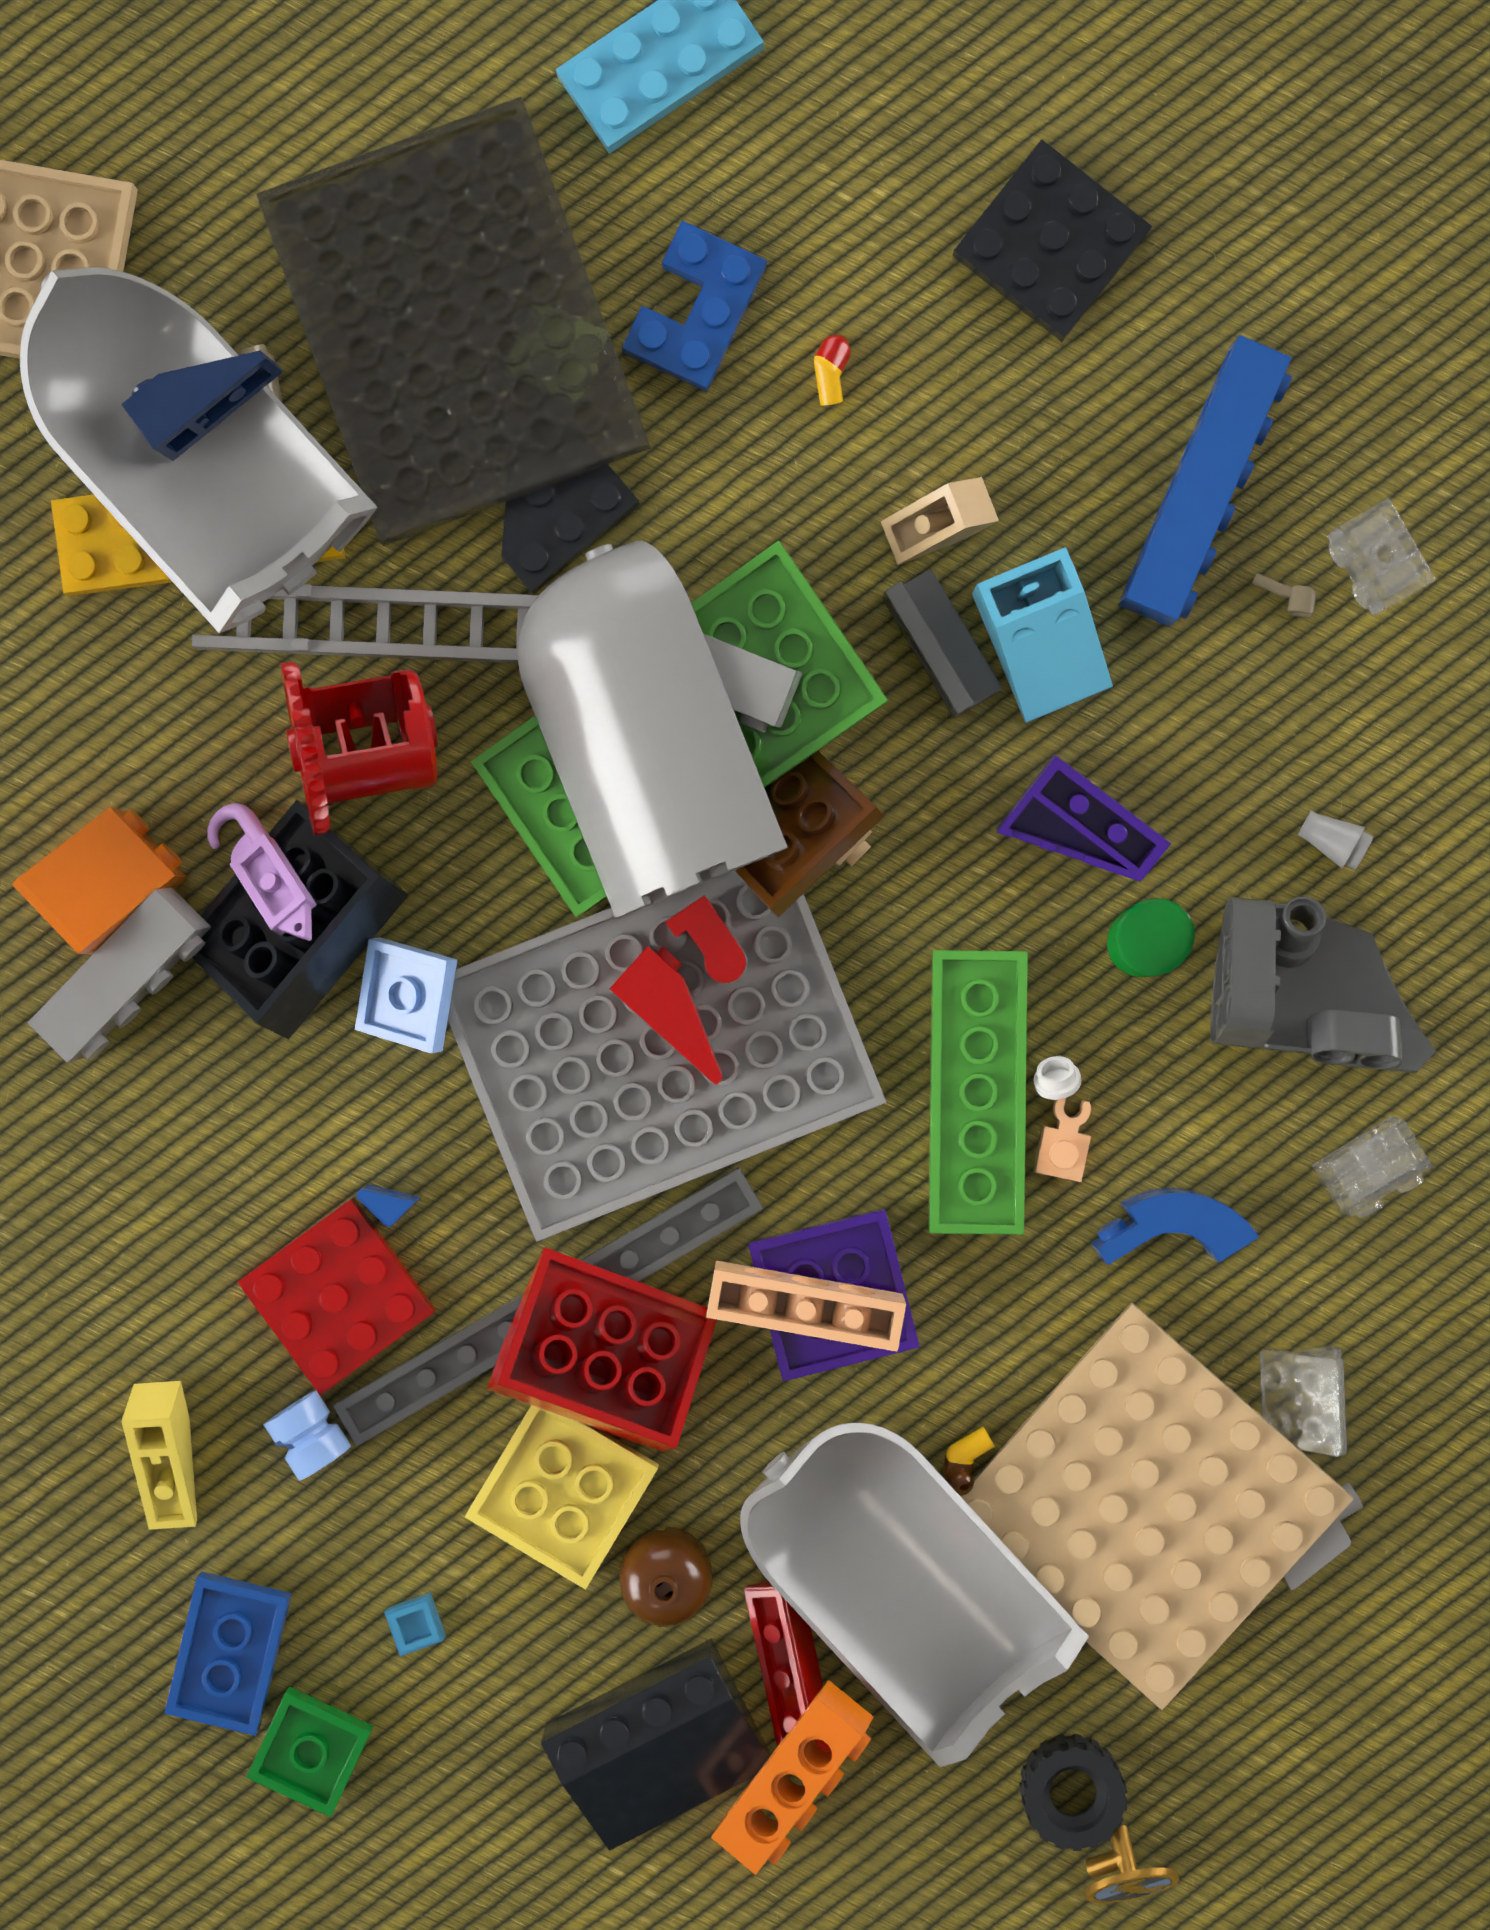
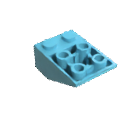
[972,547,1113,723]

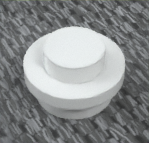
[1034,1056,1082,1100]

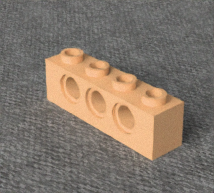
[706,1261,906,1352]

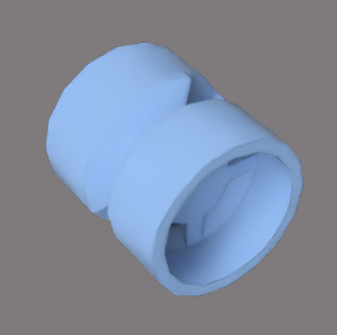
[263,1390,351,1481]

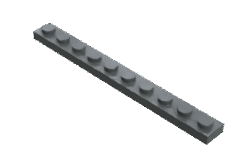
[333,1167,763,1446]

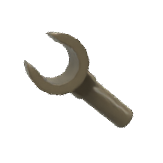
[1252,573,1316,618]

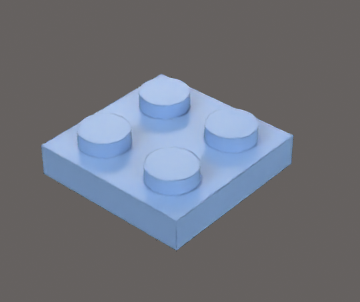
[355,937,457,1053]

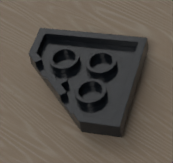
[501,394,640,595]

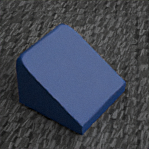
[356,1184,420,1227]

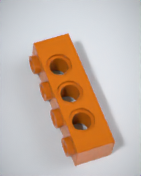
[711,1680,874,1875]

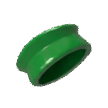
[1107,898,1195,978]

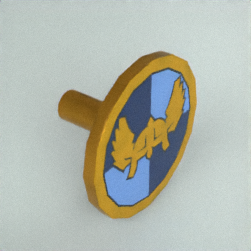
[1085,1825,1179,1903]

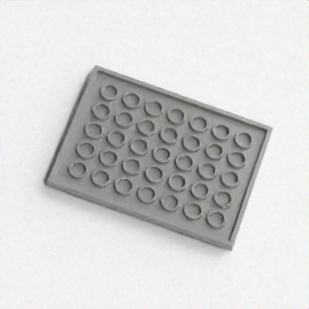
[448,870,887,1242]

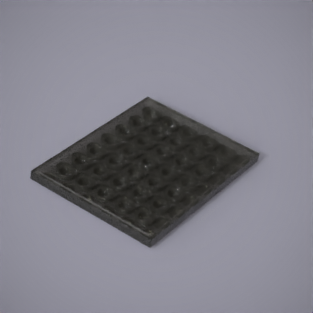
[256,96,650,546]

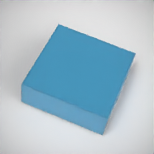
[384,1592,446,1656]

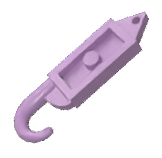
[207,803,317,941]

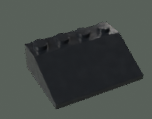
[192,800,409,1040]
[541,1638,771,1851]

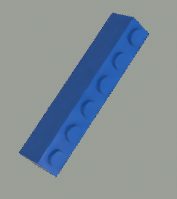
[1118,335,1292,627]

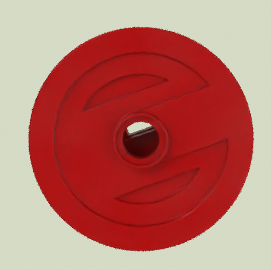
[280,662,438,835]

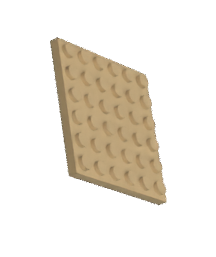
[960,1302,1354,1710]

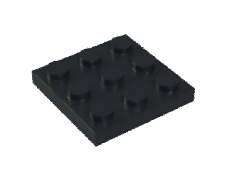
[952,139,1152,342]

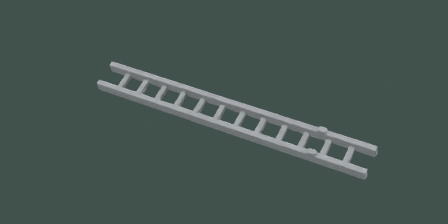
[192,584,692,663]

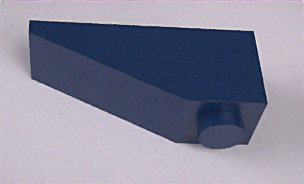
[121,351,283,461]

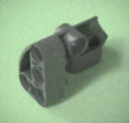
[1210,896,1436,1073]

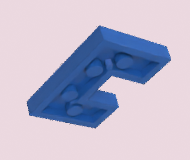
[622,221,767,393]

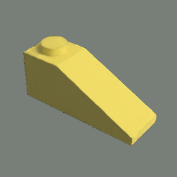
[121,1381,197,1530]

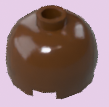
[619,1527,713,1627]

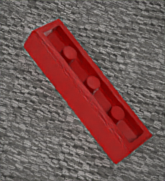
[744,1581,831,1752]

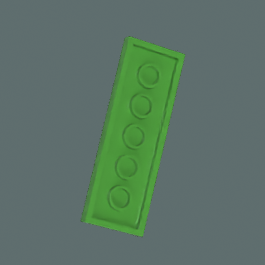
[928,950,1028,1235]

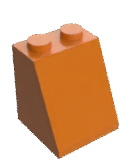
[12,807,188,954]

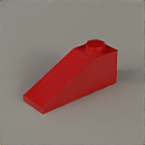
[609,946,723,1085]

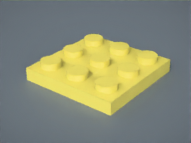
[465,1405,659,1590]

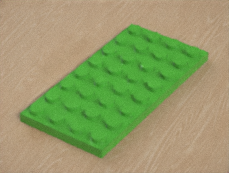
[471,540,889,917]

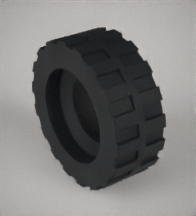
[1019,1734,1128,1851]

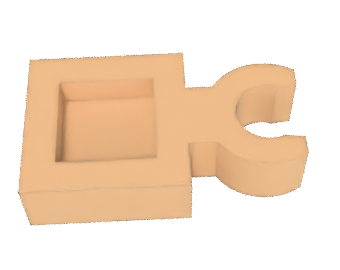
[1033,1098,1091,1182]

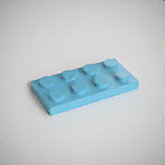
[556,0,764,154]

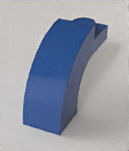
[1091,1188,1259,1265]

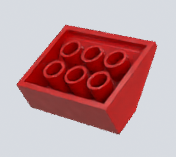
[487,1247,717,1452]

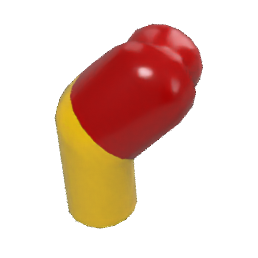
[814,335,850,405]

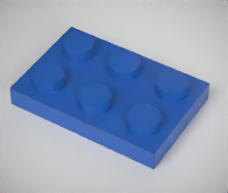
[164,1571,292,1736]

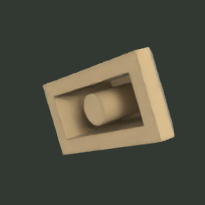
[881,477,999,565]

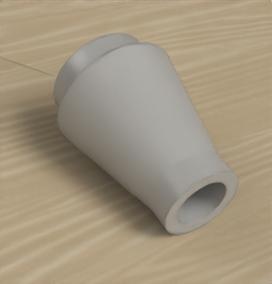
[1298,811,1373,870]

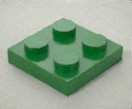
[246,1686,374,1817]

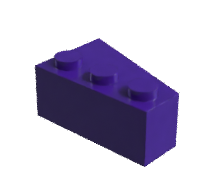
[996,754,1171,882]

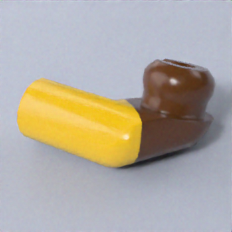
[942,1427,995,1496]

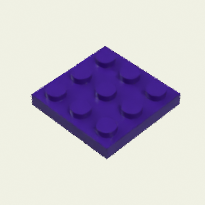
[748,1208,920,1381]

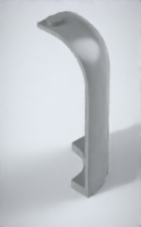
[20,267,378,633]
[517,541,788,918]
[740,1423,1089,1767]

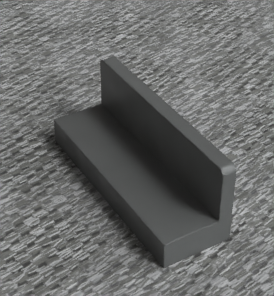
[882,570,1001,718]

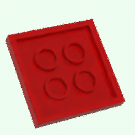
[237,1197,436,1396]

